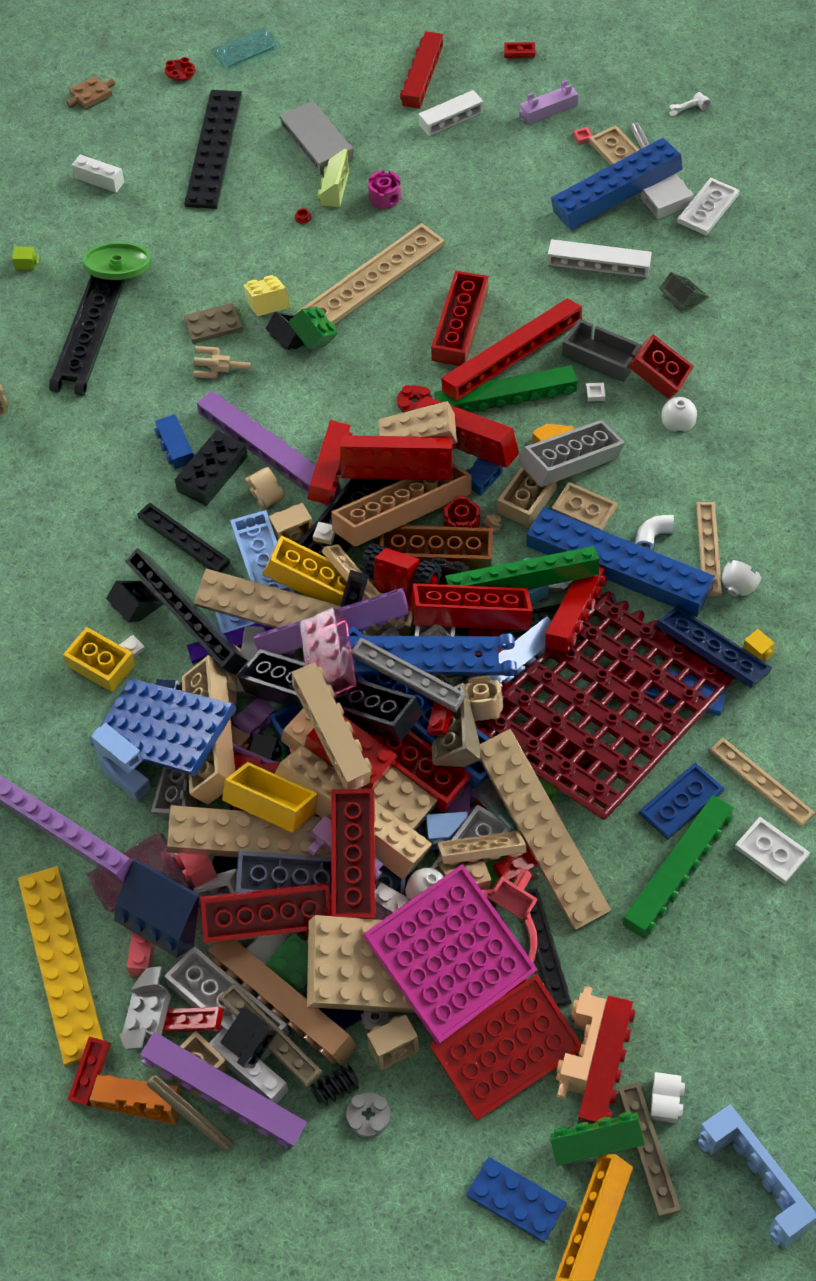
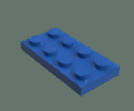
[466,1157,567,1244]

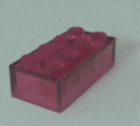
[300,608,356,694]

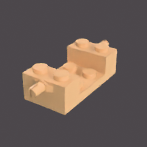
[556,986,606,1099]

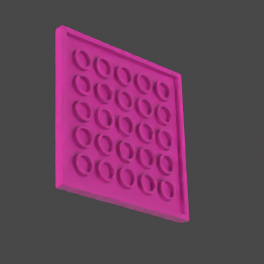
[362,864,538,1044]

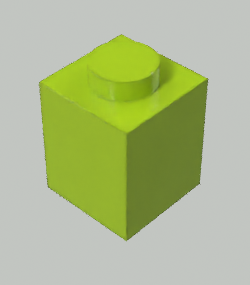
[12,247,39,270]

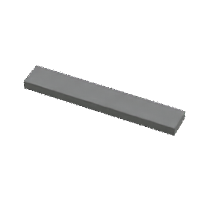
[350,638,466,713]

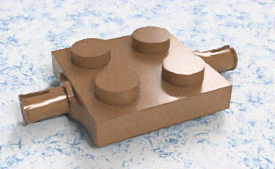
[66,76,115,109]

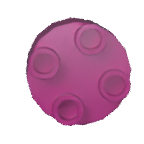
[368,170,401,210]

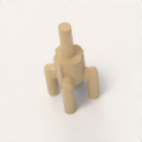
[193,346,251,379]

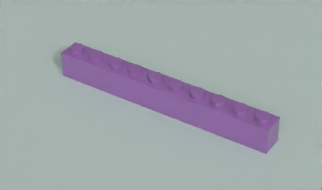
[197,390,341,506]
[0,775,132,884]

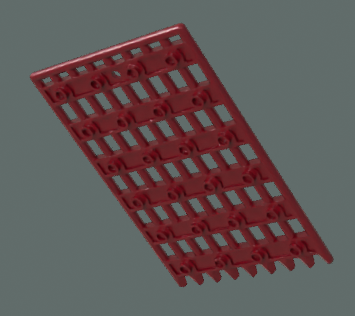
[475,591,737,820]

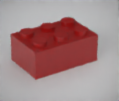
[628,334,694,399]

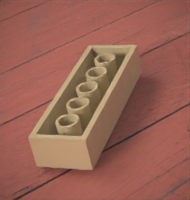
[292,662,372,789]

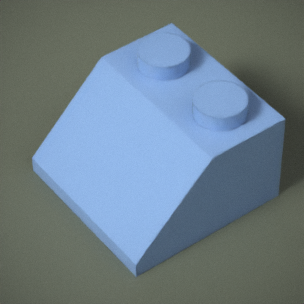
[423,812,468,852]

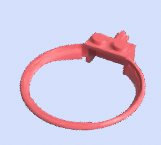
[482,868,538,962]

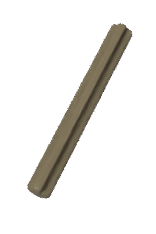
[147,1075,233,1151]

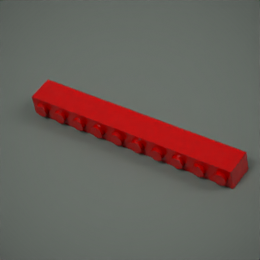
[441,298,582,401]

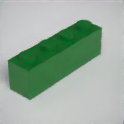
[550,1112,645,1166]

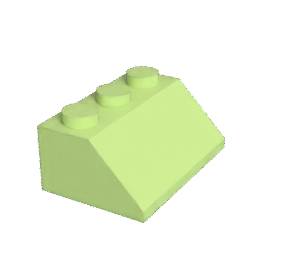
[318,149,349,207]

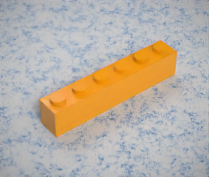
[554,1154,633,1281]

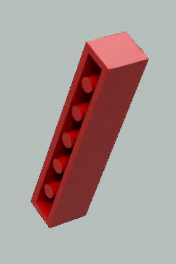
[400,31,443,109]
[307,420,353,504]
[545,566,607,653]
[578,995,636,1124]

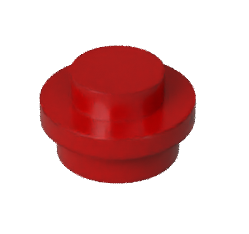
[295,208,311,224]

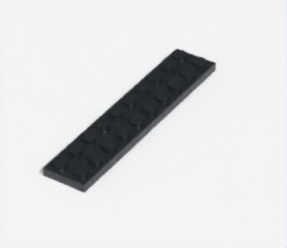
[184,90,242,209]

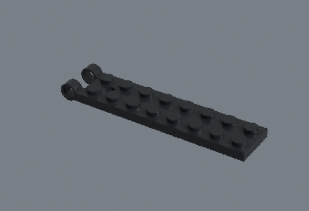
[49,275,125,395]

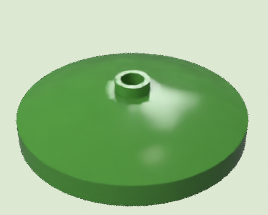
[83,242,151,280]

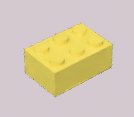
[243,275,290,316]

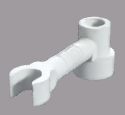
[669,92,712,117]

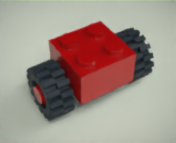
[360,543,442,601]

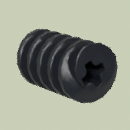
[310,1064,359,1107]

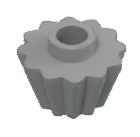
[361,1011,390,1031]

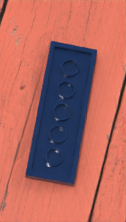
[656,606,772,688]

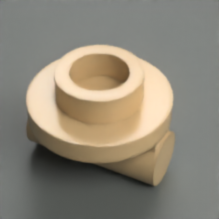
[482,513,503,534]

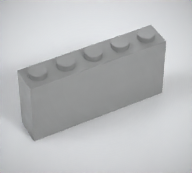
[280,101,354,174]

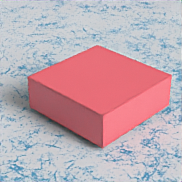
[573,127,593,145]

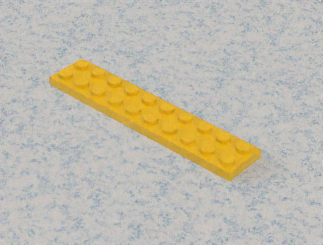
[18,866,103,1066]

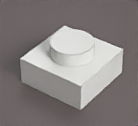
[586,383,605,402]
[313,522,336,545]
[119,635,145,658]

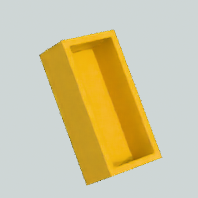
[222,762,318,833]

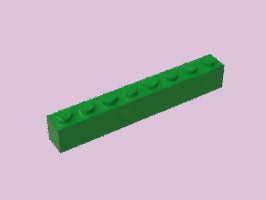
[434,365,577,412]
[445,546,599,589]
[623,795,734,938]

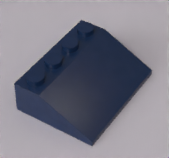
[114,859,200,958]

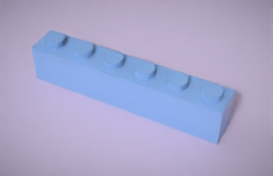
[470,616,552,687]

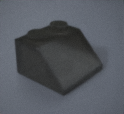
[659,272,709,311]

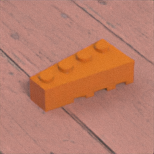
[89,1074,183,1125]

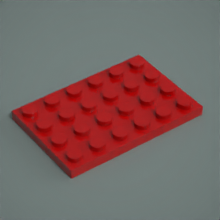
[428,974,582,1121]

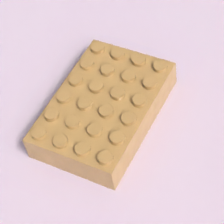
[307,915,415,1013]

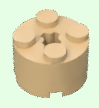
[245,467,285,511]
[466,675,503,722]

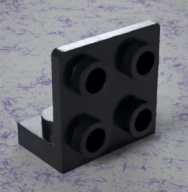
[221,1007,278,1068]

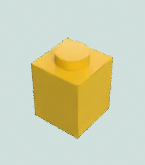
[743,629,775,661]

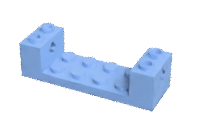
[230,510,295,593]
[698,1104,816,1249]

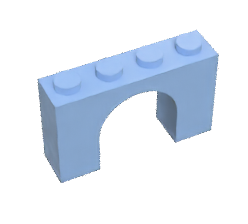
[91,723,151,801]

